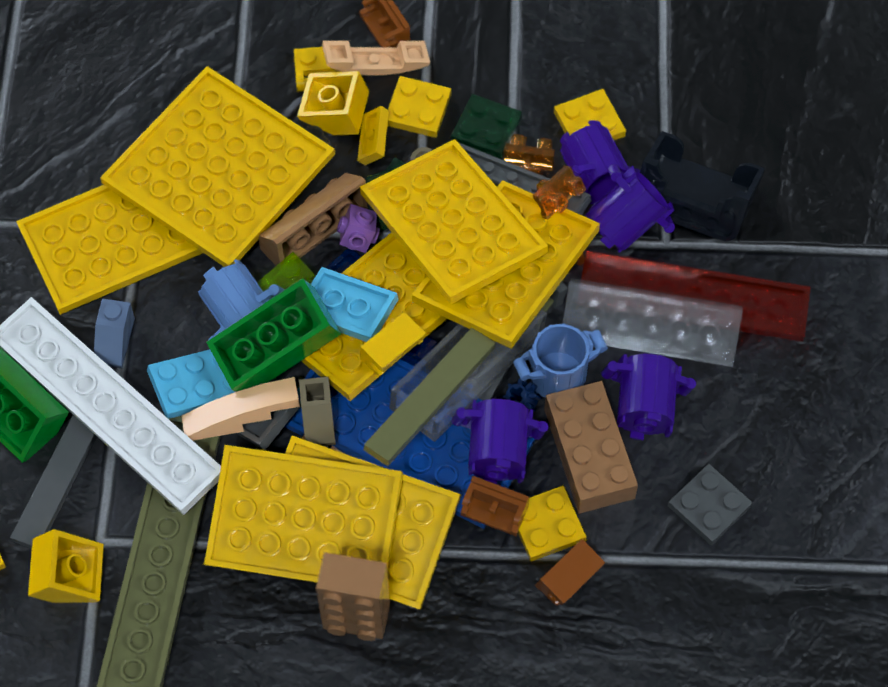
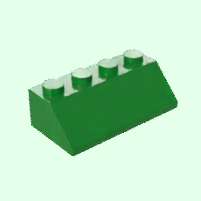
[0,347,69,463]

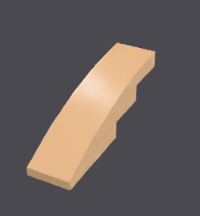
[182,377,300,441]

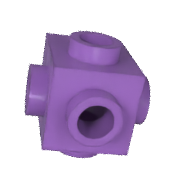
[337,204,380,253]

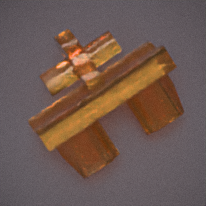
[504,134,555,173]
[532,166,586,219]

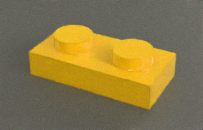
[357,106,389,165]

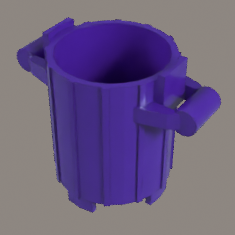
[560,120,640,205]
[584,164,675,253]
[601,353,696,441]
[451,399,548,484]

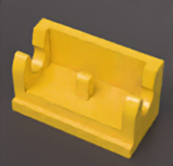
[360,312,426,376]

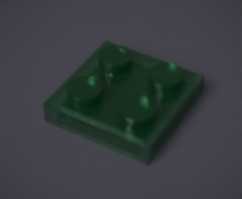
[451,94,522,159]

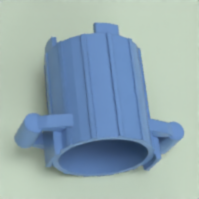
[198,259,285,340]
[513,323,608,398]

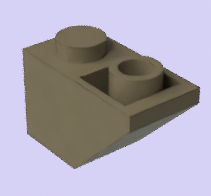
[299,377,336,446]

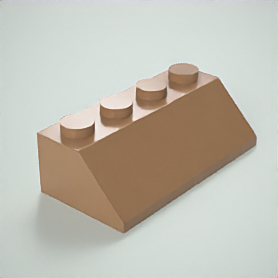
[259,173,368,272]

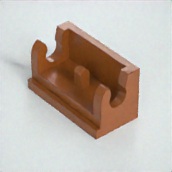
[360,0,410,47]
[460,476,529,536]
[535,539,605,606]

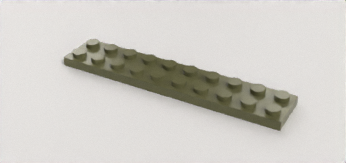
[97,415,221,687]

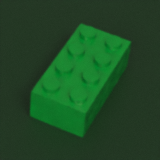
[206,278,341,392]

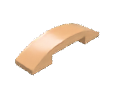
[322,41,430,75]

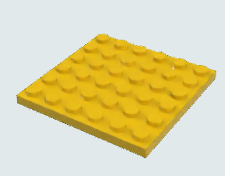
[100,66,335,267]

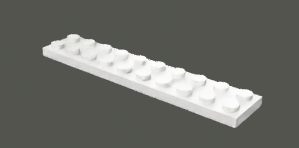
[0,297,221,515]

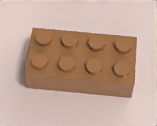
[544,381,638,514]
[316,552,390,641]

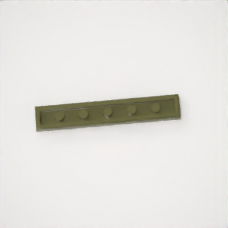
[364,328,496,466]

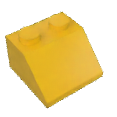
[297,71,369,135]
[28,529,104,603]

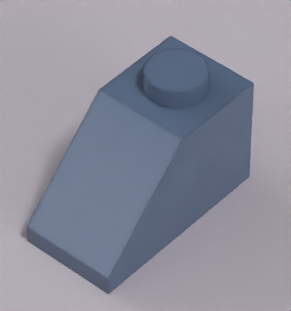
[94,299,135,369]

